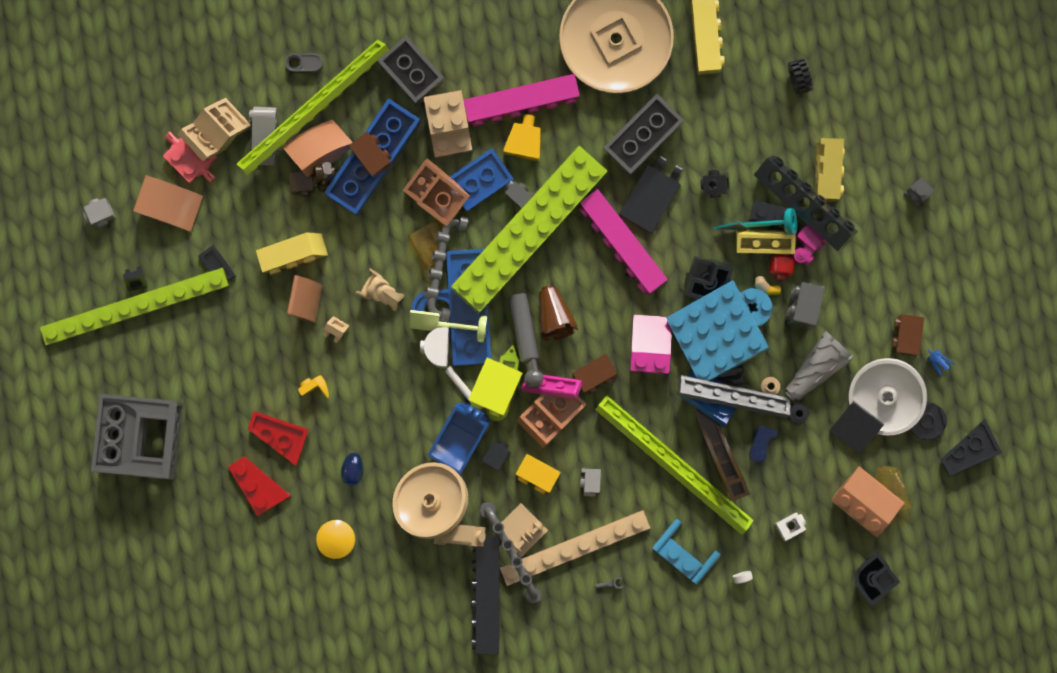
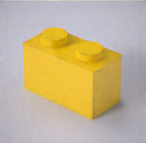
[516,454,561,494]

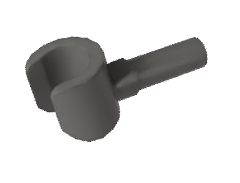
[596,577,624,589]

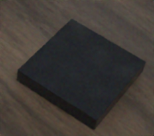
[829,400,884,454]

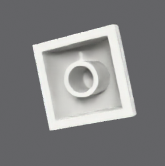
[420,327,449,369]

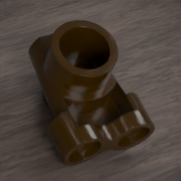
[313,162,335,192]

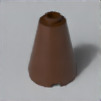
[539,285,578,341]

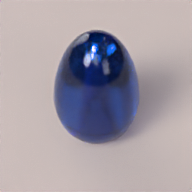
[341,453,364,485]

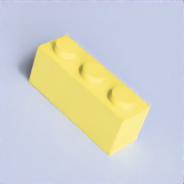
[736,229,795,254]

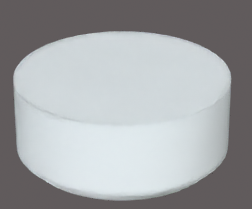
[732,571,753,584]

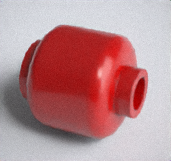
[769,254,795,281]

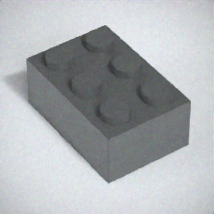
[377,36,445,107]
[785,282,825,330]

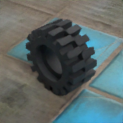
[787,58,813,95]

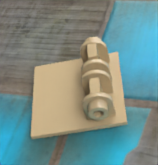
[501,503,548,557]

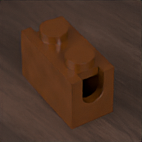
[349,132,392,179]
[891,314,924,357]
[572,354,617,395]

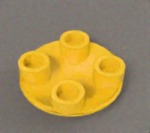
[316,520,355,559]

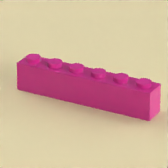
[463,74,580,127]
[579,189,668,295]

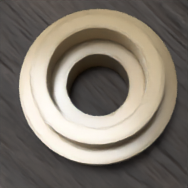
[761,377,780,395]

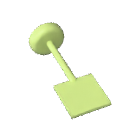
[410,310,487,343]

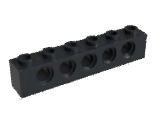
[754,155,858,251]

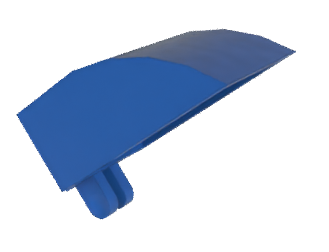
[428,402,492,475]

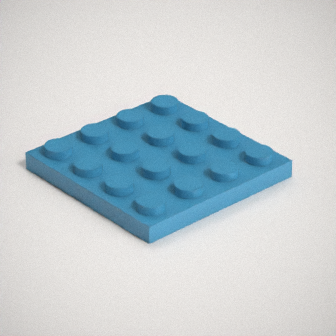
[666,280,769,381]

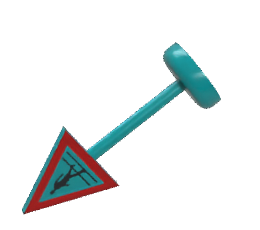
[714,208,797,235]

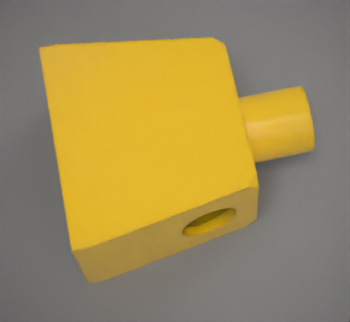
[503,114,540,162]

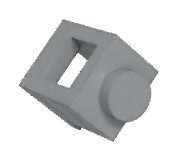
[580,468,601,496]

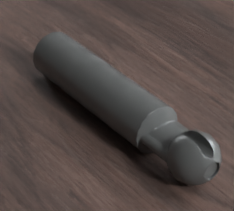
[508,293,543,388]

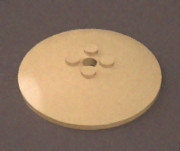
[559,0,674,94]

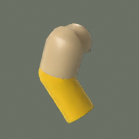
[754,276,781,296]

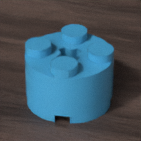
[741,288,772,327]

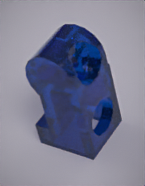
[749,425,778,462]

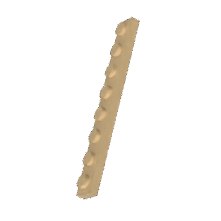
[500,510,650,586]

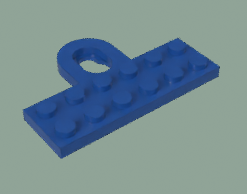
[411,249,491,366]

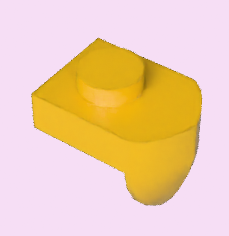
[298,375,329,398]

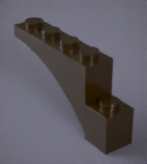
[694,410,750,502]

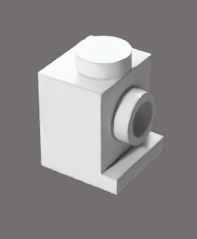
[775,513,806,541]

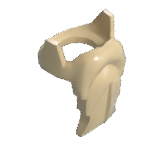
[356,268,404,311]

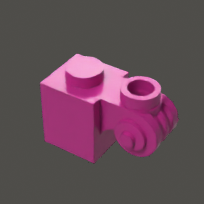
[792,224,826,266]

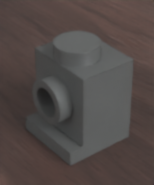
[904,177,934,207]
[505,180,535,209]

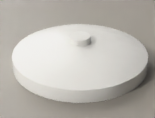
[849,358,927,435]

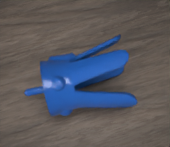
[927,349,955,376]

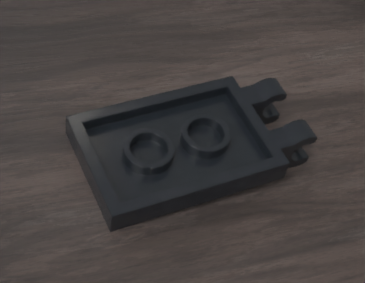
[619,156,683,234]

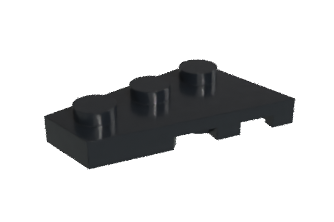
[940,419,1002,477]

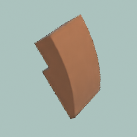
[282,120,353,178]
[402,159,470,226]
[133,175,203,232]
[287,275,323,323]
[516,394,587,448]

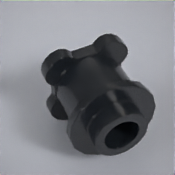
[787,403,809,426]

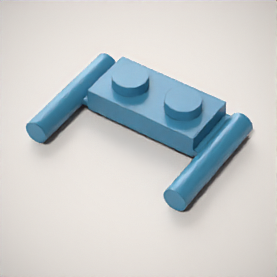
[652,518,721,585]

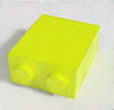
[468,358,523,418]

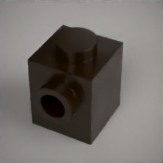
[288,172,318,197]

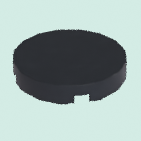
[910,402,947,440]

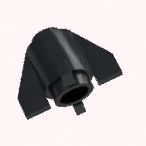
[717,363,747,385]

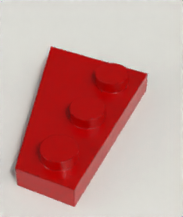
[248,411,309,466]
[228,457,291,516]

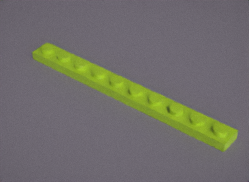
[236,40,389,175]
[40,268,229,346]
[595,396,754,535]

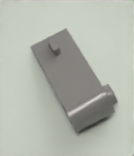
[249,107,278,166]

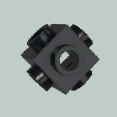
[700,170,730,198]

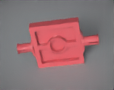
[163,132,217,184]

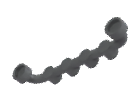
[424,216,468,323]
[480,502,541,603]

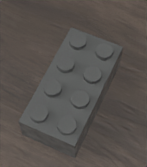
[603,94,684,178]

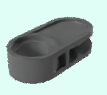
[285,53,323,73]

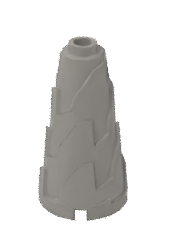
[786,331,854,401]

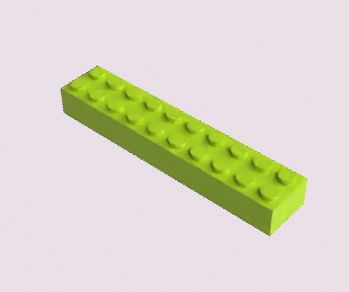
[450,146,607,314]

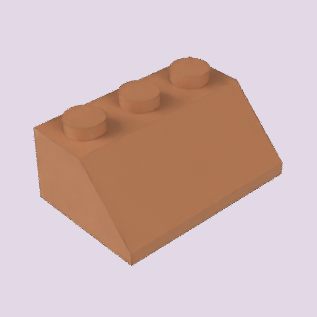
[831,466,904,537]

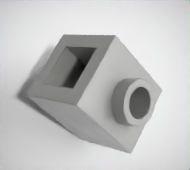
[83,198,116,228]

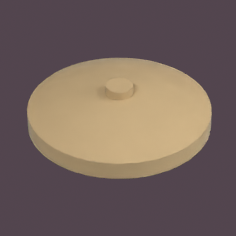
[393,463,468,539]

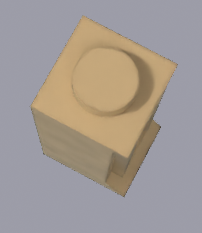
[434,525,486,547]

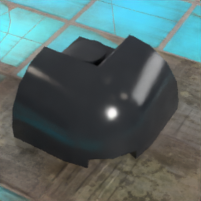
[684,256,733,299]
[855,552,900,607]

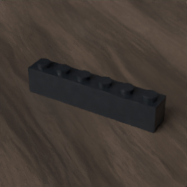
[472,536,500,654]

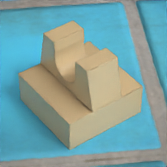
[324,316,349,343]

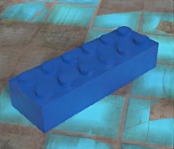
[324,98,421,217]

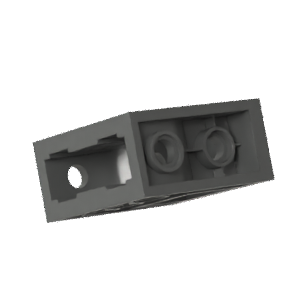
[91,394,183,480]

